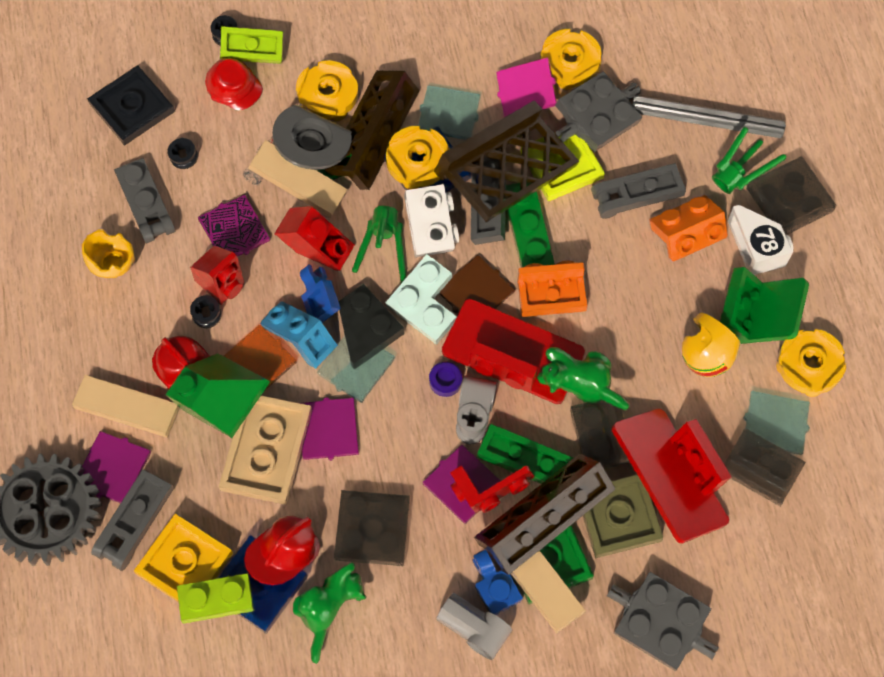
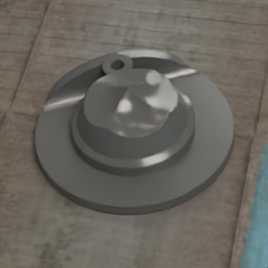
[272,105,352,170]

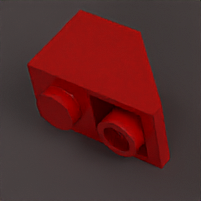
[274,206,355,271]
[190,246,245,305]

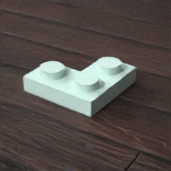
[385,254,457,345]

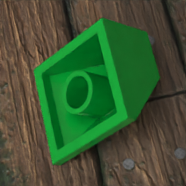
[165,353,270,438]

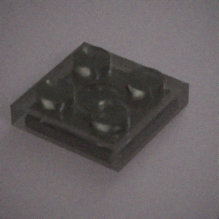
[746,156,837,235]
[334,490,410,566]

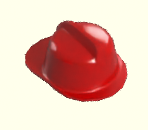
[152,335,210,389]
[244,516,320,585]

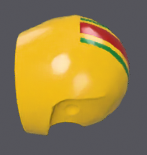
[682,312,740,377]

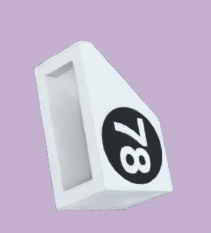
[728,205,793,275]

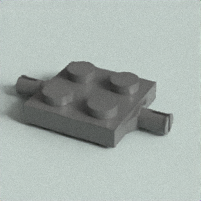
[555,71,643,152]
[607,572,719,671]

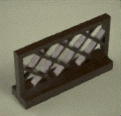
[434,100,579,222]

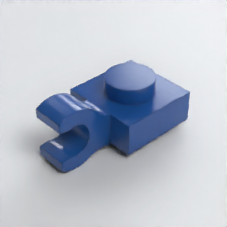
[300,265,341,323]
[472,549,523,615]

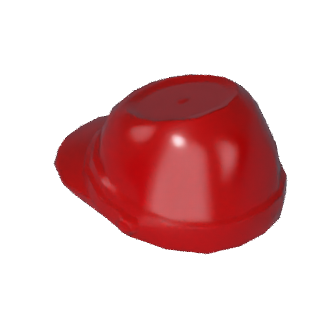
[205,58,263,110]

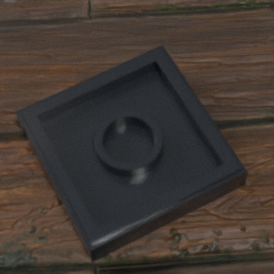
[87,65,175,146]

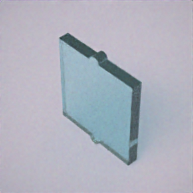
[418,85,480,140]
[317,336,395,403]
[743,391,810,455]

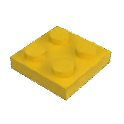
[134,514,234,602]

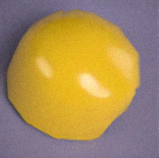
[81,229,135,278]

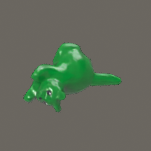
[537,347,629,410]
[293,562,367,664]

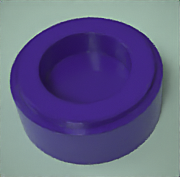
[429,362,462,397]

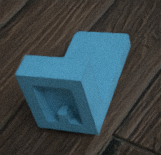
[260,302,338,369]

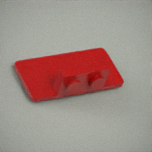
[442,299,585,404]
[612,408,732,544]

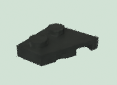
[339,284,404,370]

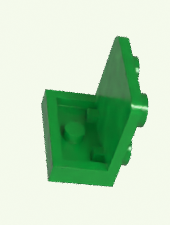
[720,267,809,344]

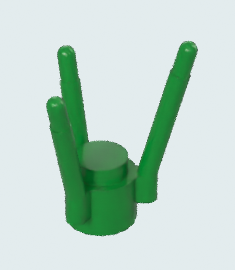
[712,127,787,194]
[352,205,406,284]

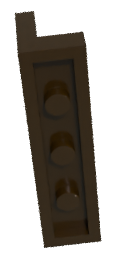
[325,70,420,190]
[474,454,615,575]

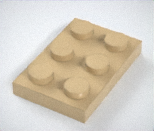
[219,396,312,505]

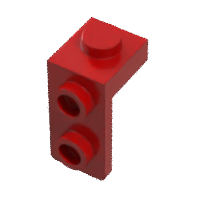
[450,465,534,513]

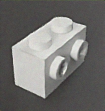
[404,184,459,258]

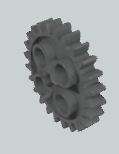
[0,454,102,566]

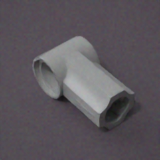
[436,593,512,660]

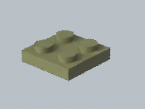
[583,475,663,559]

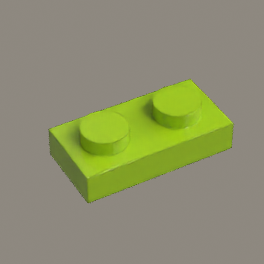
[220,26,283,64]
[177,573,254,624]

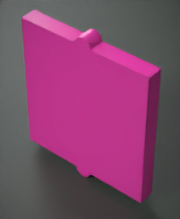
[496,57,557,118]

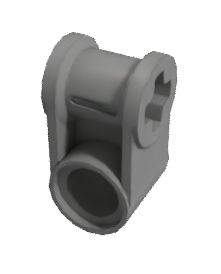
[456,375,497,444]

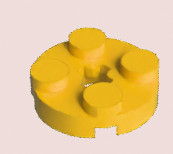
[540,29,601,90]
[296,60,358,121]
[386,126,449,190]
[776,329,846,397]

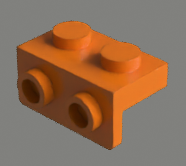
[649,195,728,261]
[517,260,587,317]

